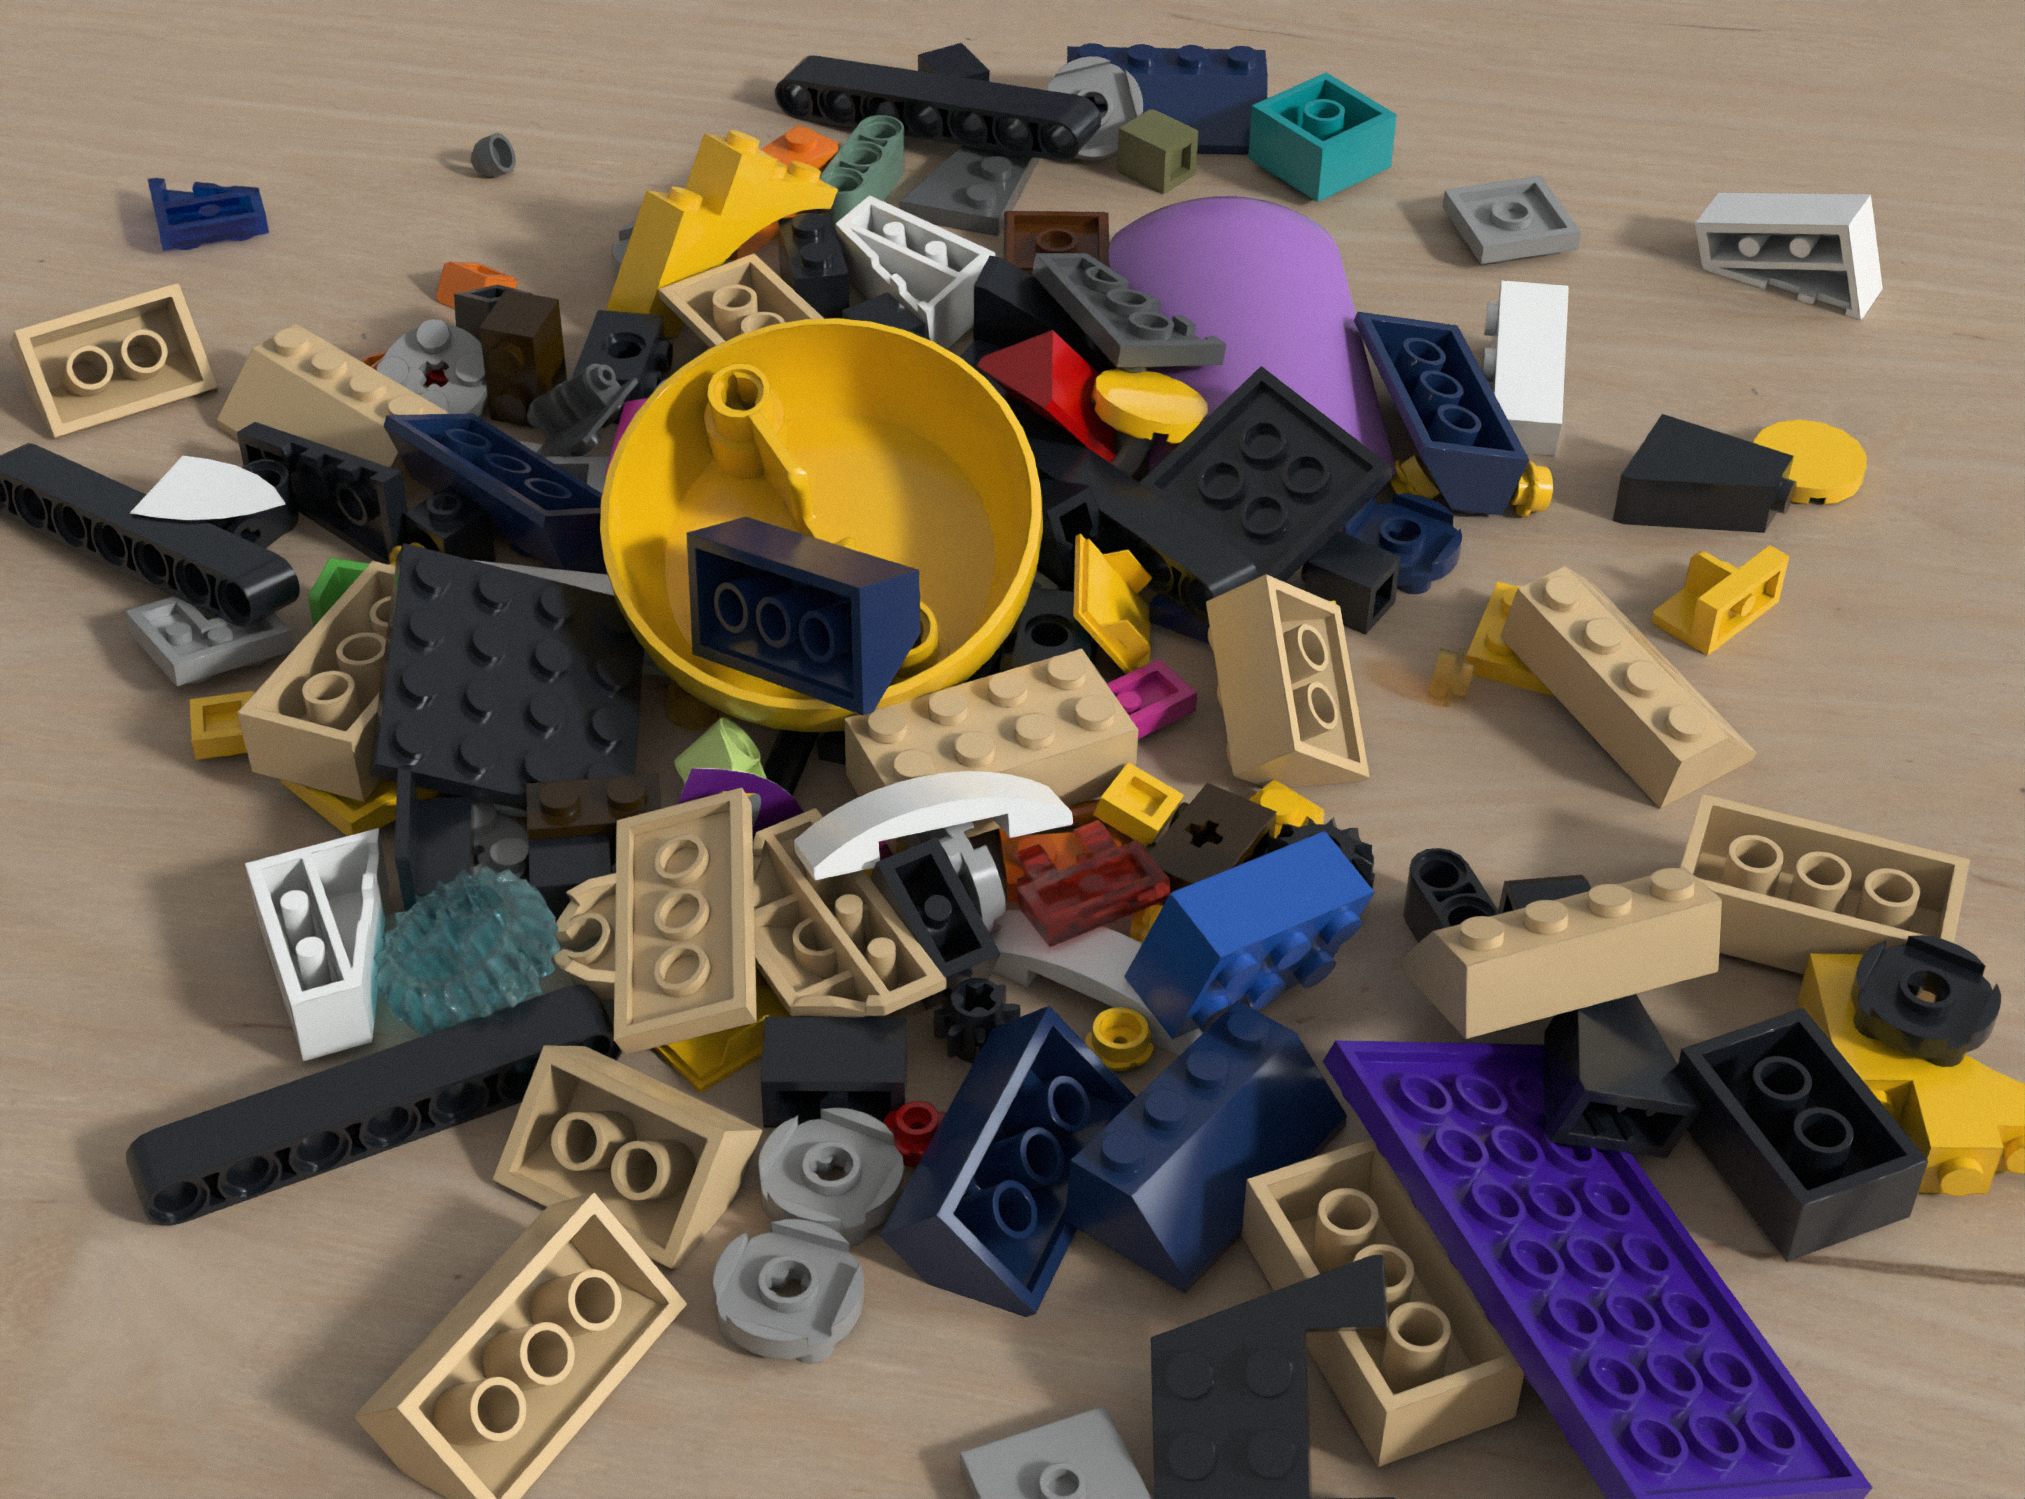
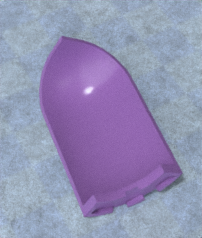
[1109,196,1396,476]

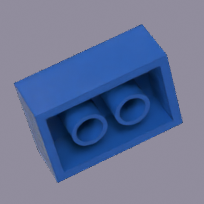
[1124,831,1375,1040]

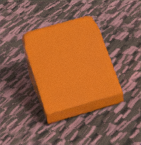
[436,261,518,309]

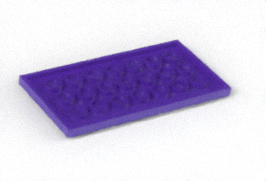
[1322,1040,1873,1499]

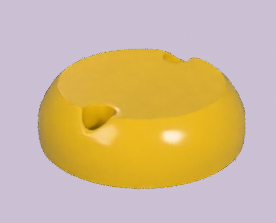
[600,318,1043,732]

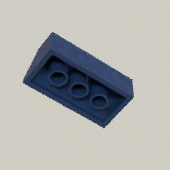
[1067,43,1268,155]
[1354,311,1529,515]
[384,413,607,575]
[686,516,920,715]
[1065,1000,1347,1293]
[879,1006,1136,1317]

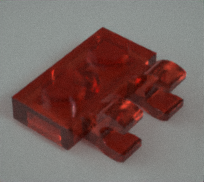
[1014,820,1170,947]

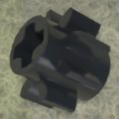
[934,978,1020,1063]

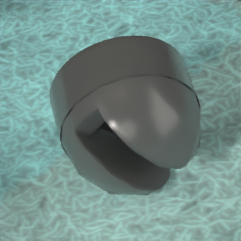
[471,133,516,177]

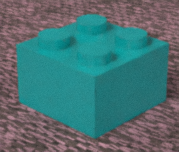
[1248,72,1397,202]

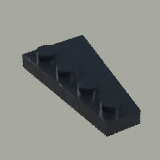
[237,422,408,564]

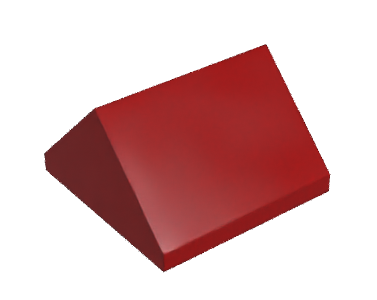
[976,330,1115,463]

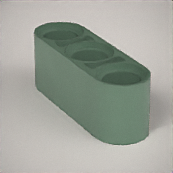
[819,115,904,230]

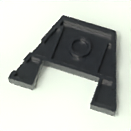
[1151,1255,1396,1499]

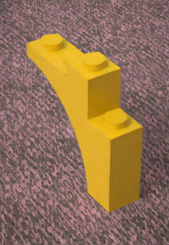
[606,130,838,337]
[1798,953,2025,1196]

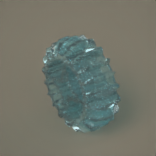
[374,866,561,1036]

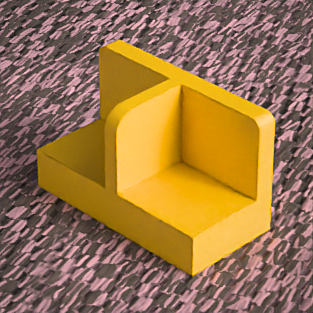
[1651,545,1789,656]

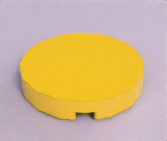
[1091,368,1208,444]
[1753,419,1867,504]

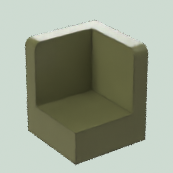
[1117,109,1198,195]

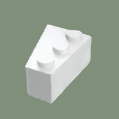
[1695,193,1883,320]
[835,195,995,349]
[1482,280,1569,456]
[245,828,389,1062]

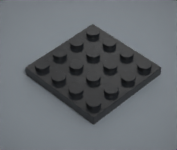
[369,543,644,811]

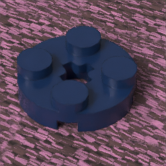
[1343,493,1462,594]

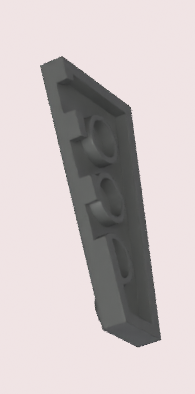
[900,146,1040,236]
[1032,253,1227,373]

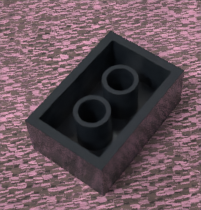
[1678,1008,1928,1262]

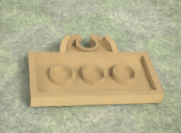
[553,788,757,1055]

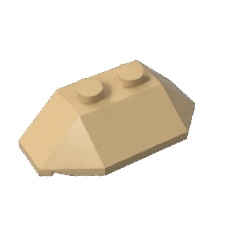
[753,808,947,1017]

